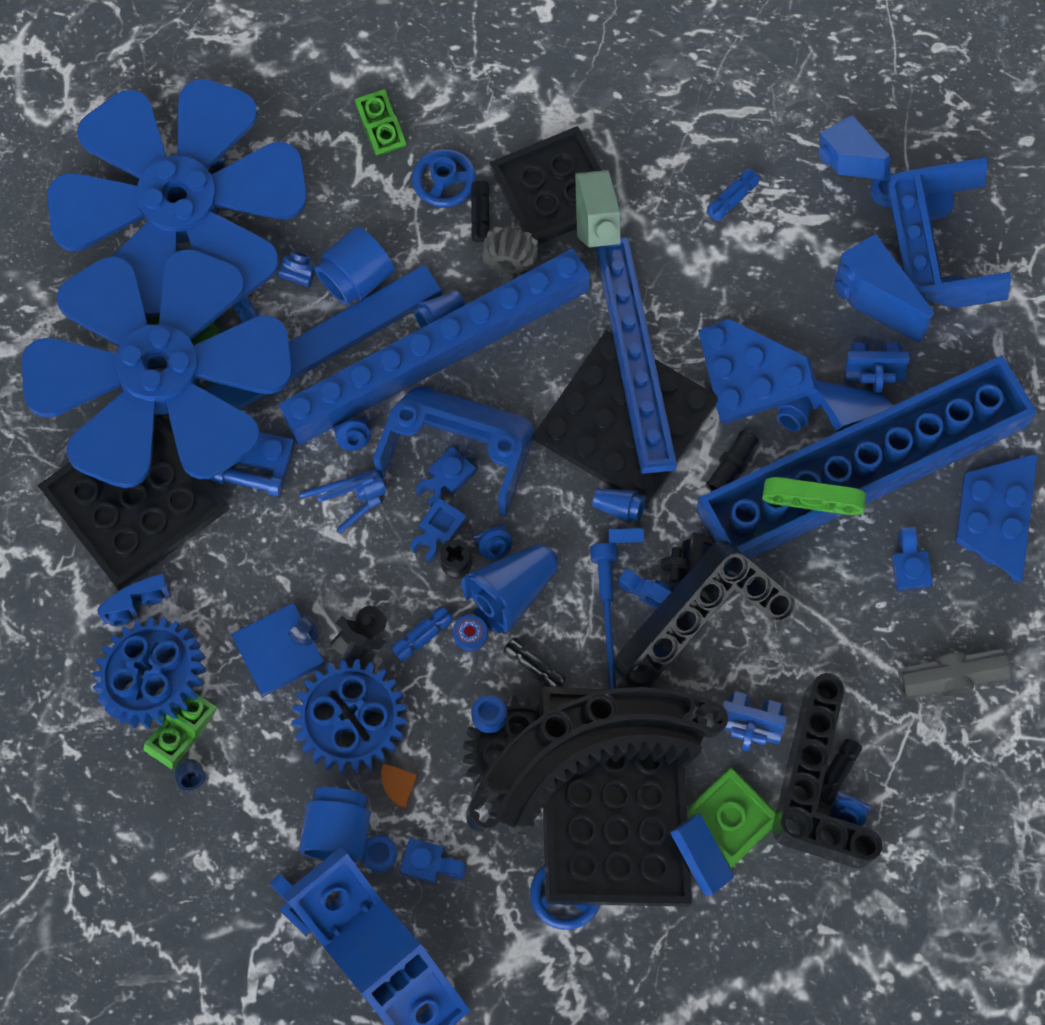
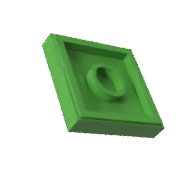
[687,767,776,869]

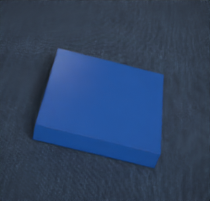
[231,603,325,697]

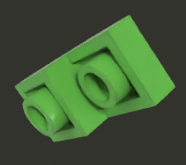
[355,89,407,157]
[144,693,217,770]

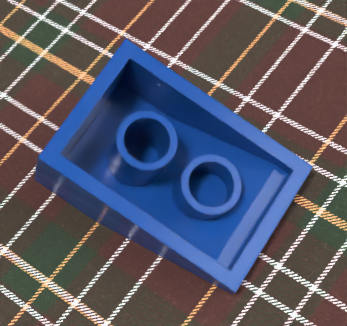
[834,234,934,343]

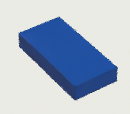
[670,813,734,896]

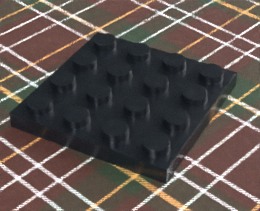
[533,330,718,508]
[37,414,230,591]

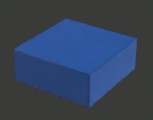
[608,527,644,543]

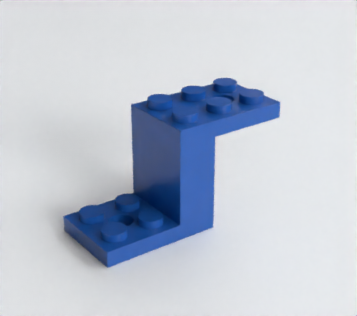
[282,847,470,1025]

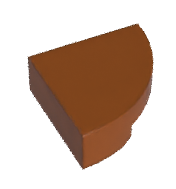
[381,763,417,810]

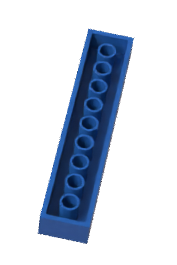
[696,355,1037,565]

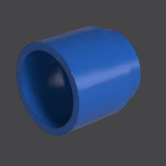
[314,226,395,306]
[299,787,371,863]

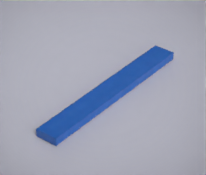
[595,237,677,474]
[205,265,442,410]

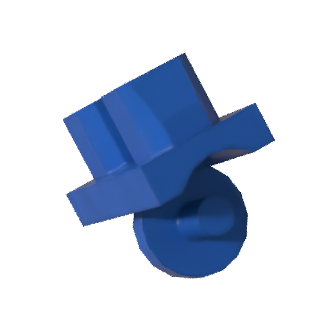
[844,343,910,393]
[723,691,787,751]

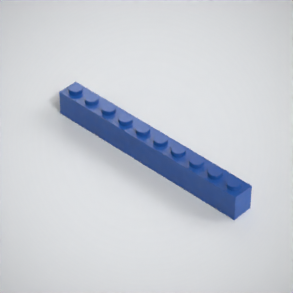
[278,248,590,446]

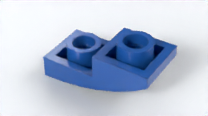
[97,574,171,626]

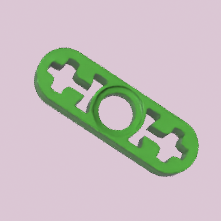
[762,477,866,515]

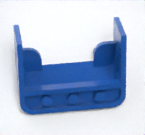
[888,157,1011,308]
[373,387,534,517]

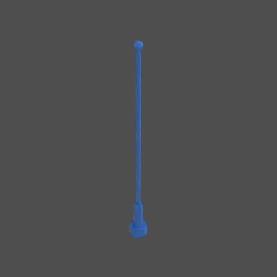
[590,543,618,689]

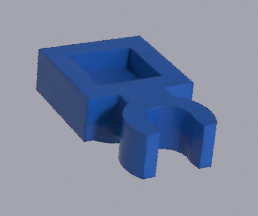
[415,446,476,507]
[410,498,467,563]
[618,568,673,609]

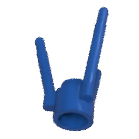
[299,469,386,533]

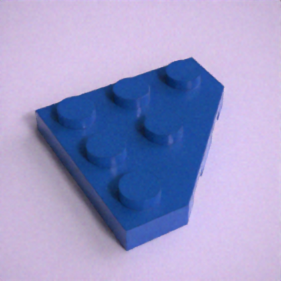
[698,319,819,425]

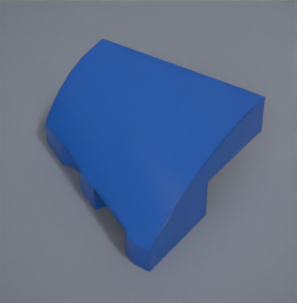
[807,380,892,432]

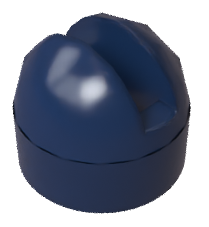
[288,615,319,646]
[175,759,206,790]

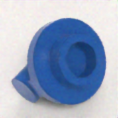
[278,251,316,288]
[333,417,370,451]
[472,524,512,560]
[831,791,872,826]

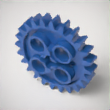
[92,617,206,729]
[292,659,407,774]

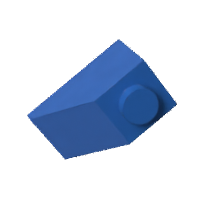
[818,115,890,180]

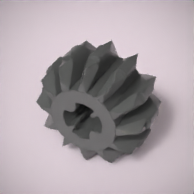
[482,226,538,277]

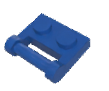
[212,432,295,497]

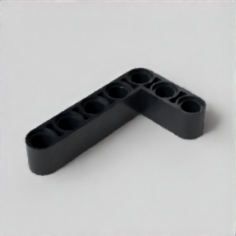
[614,541,796,688]
[772,673,882,868]

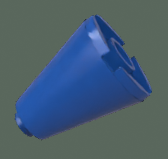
[461,544,558,634]

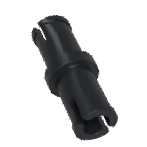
[706,430,759,492]

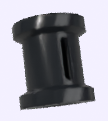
[440,539,472,579]

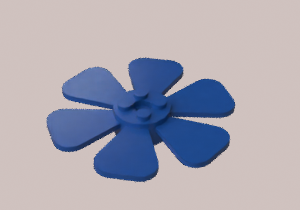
[47,79,307,317]
[22,249,292,488]

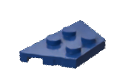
[955,454,1037,583]

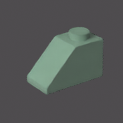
[575,170,620,247]

